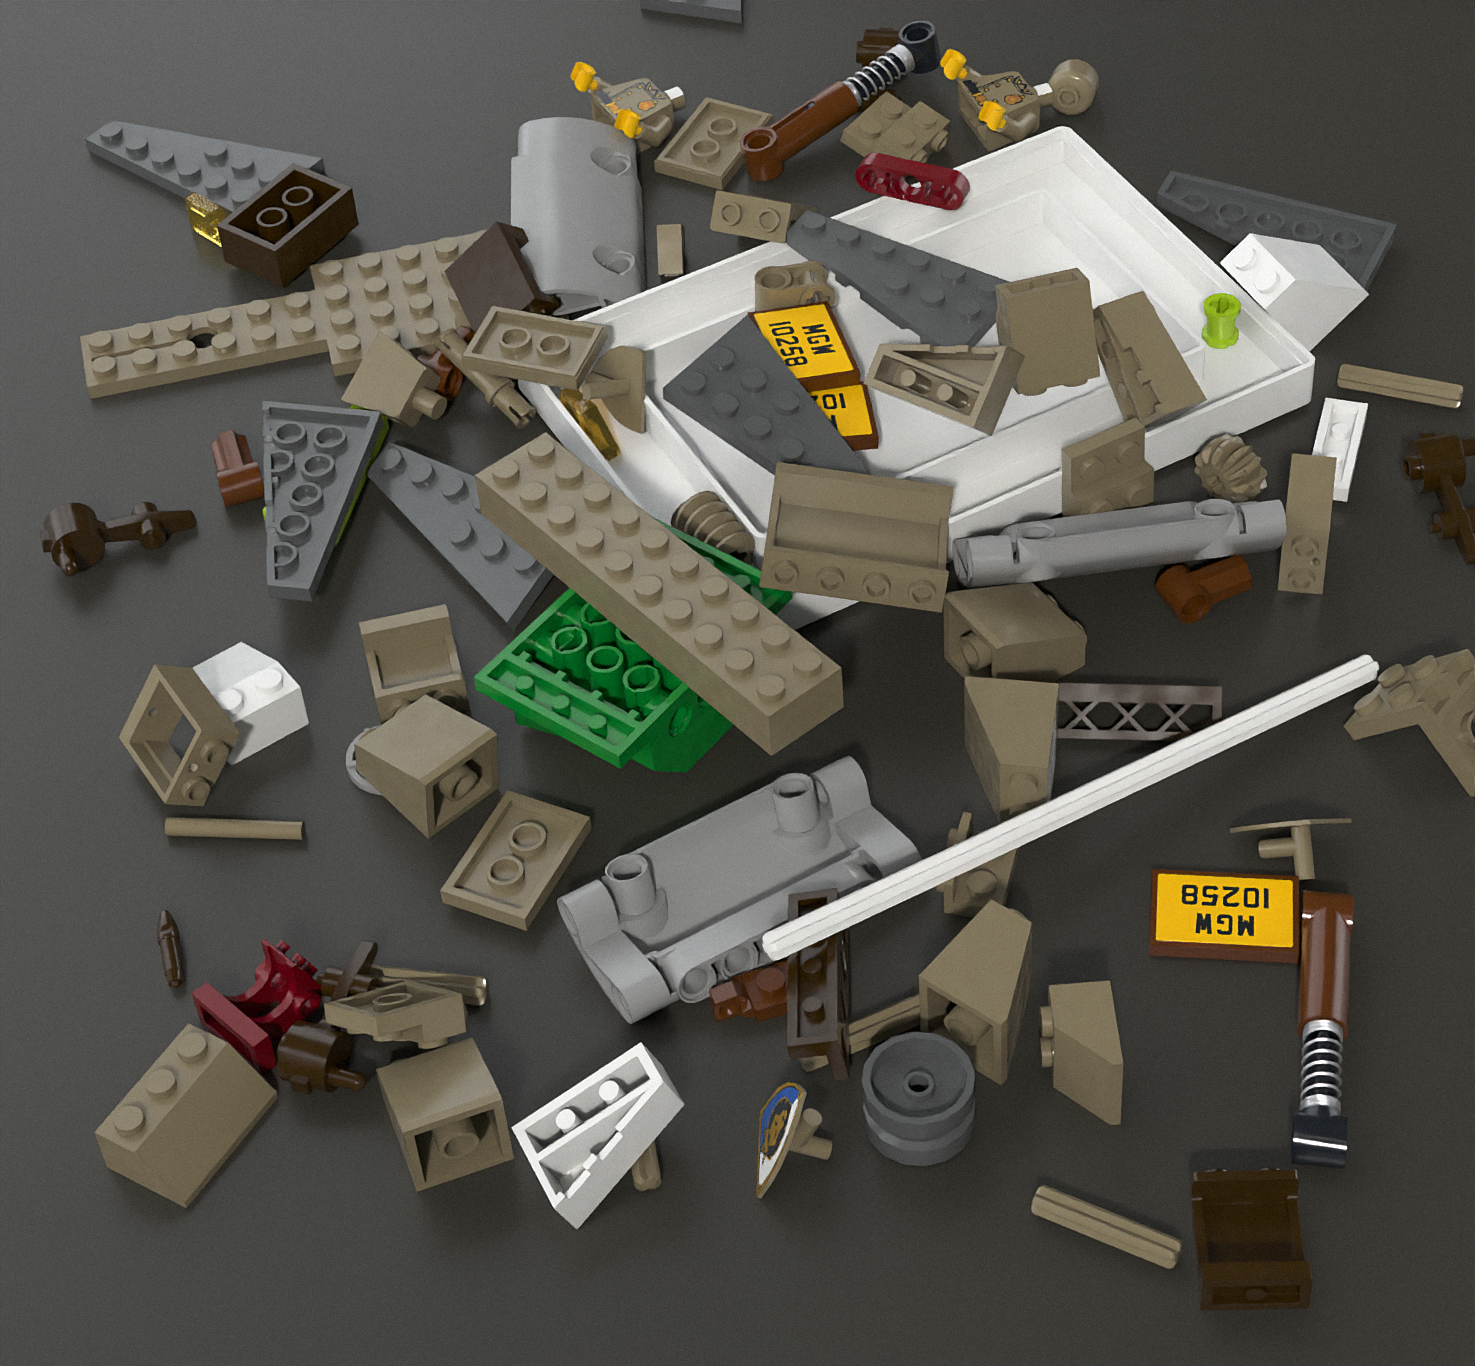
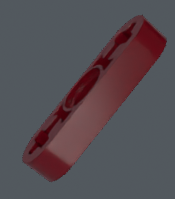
[855,153,970,210]

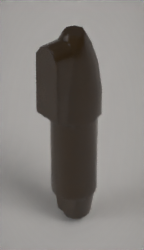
[156,910,184,988]

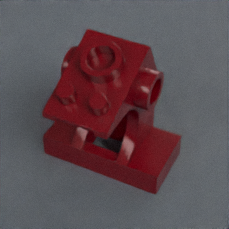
[192,939,323,1076]

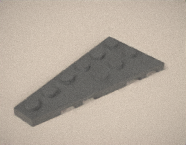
[786,210,1009,347]
[663,315,871,476]
[262,400,383,602]
[366,441,554,632]

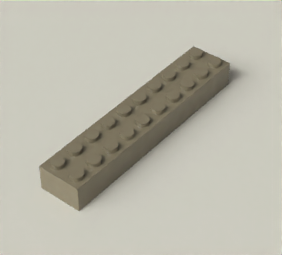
[475,432,844,756]

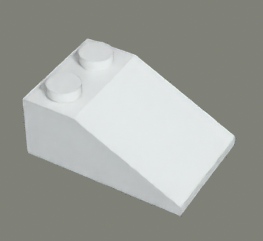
[193,642,309,766]

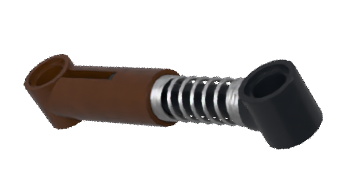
[739,20,941,181]
[1291,890,1354,1169]

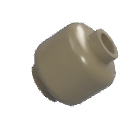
[1048,59,1099,115]

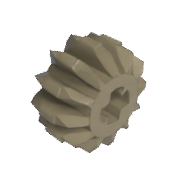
[1194,434,1268,503]

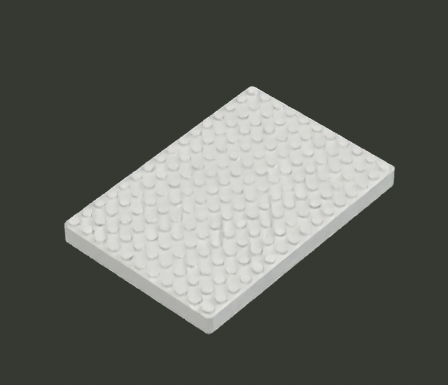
[518,126,1315,630]

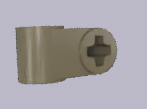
[755,261,836,311]

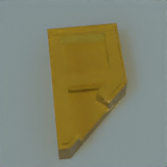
[185,192,227,247]
[560,388,621,461]

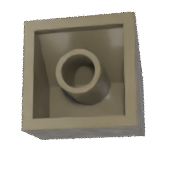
[1039,981,1123,1125]

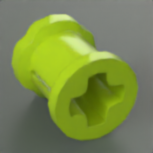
[1202,293,1241,349]

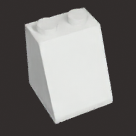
[1220,233,1369,352]

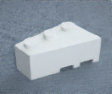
[511,1042,685,1229]

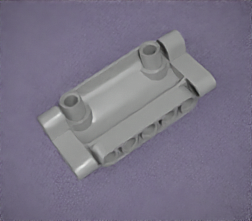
[511,117,646,317]
[952,499,1287,590]
[557,756,922,1024]

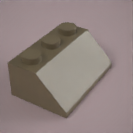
[94,1023,278,1208]

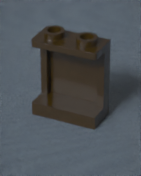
[444,221,559,334]
[1190,1167,1313,1311]

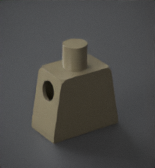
[341,331,447,427]

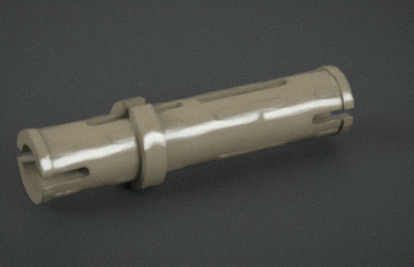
[435,328,537,429]

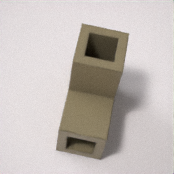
[657,224,685,277]

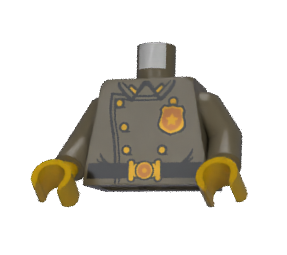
[940,49,1054,152]
[570,62,686,155]

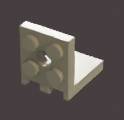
[1344,649,1475,797]

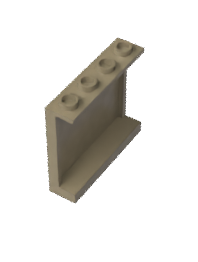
[759,462,953,613]

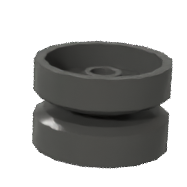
[861,1032,976,1166]

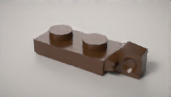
[709,960,850,1023]

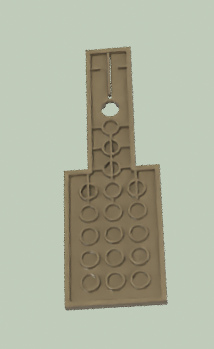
[80,230,569,399]

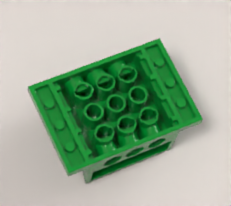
[473,517,792,773]

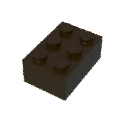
[217,163,359,288]

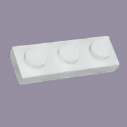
[1312,398,1368,502]

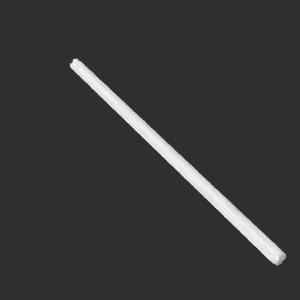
[762,654,1379,961]

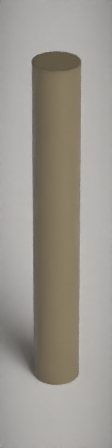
[165,817,306,840]

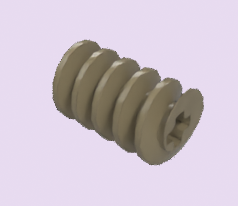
[670,491,755,565]

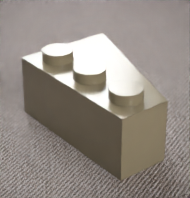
[1093,291,1207,429]
[863,344,1025,436]

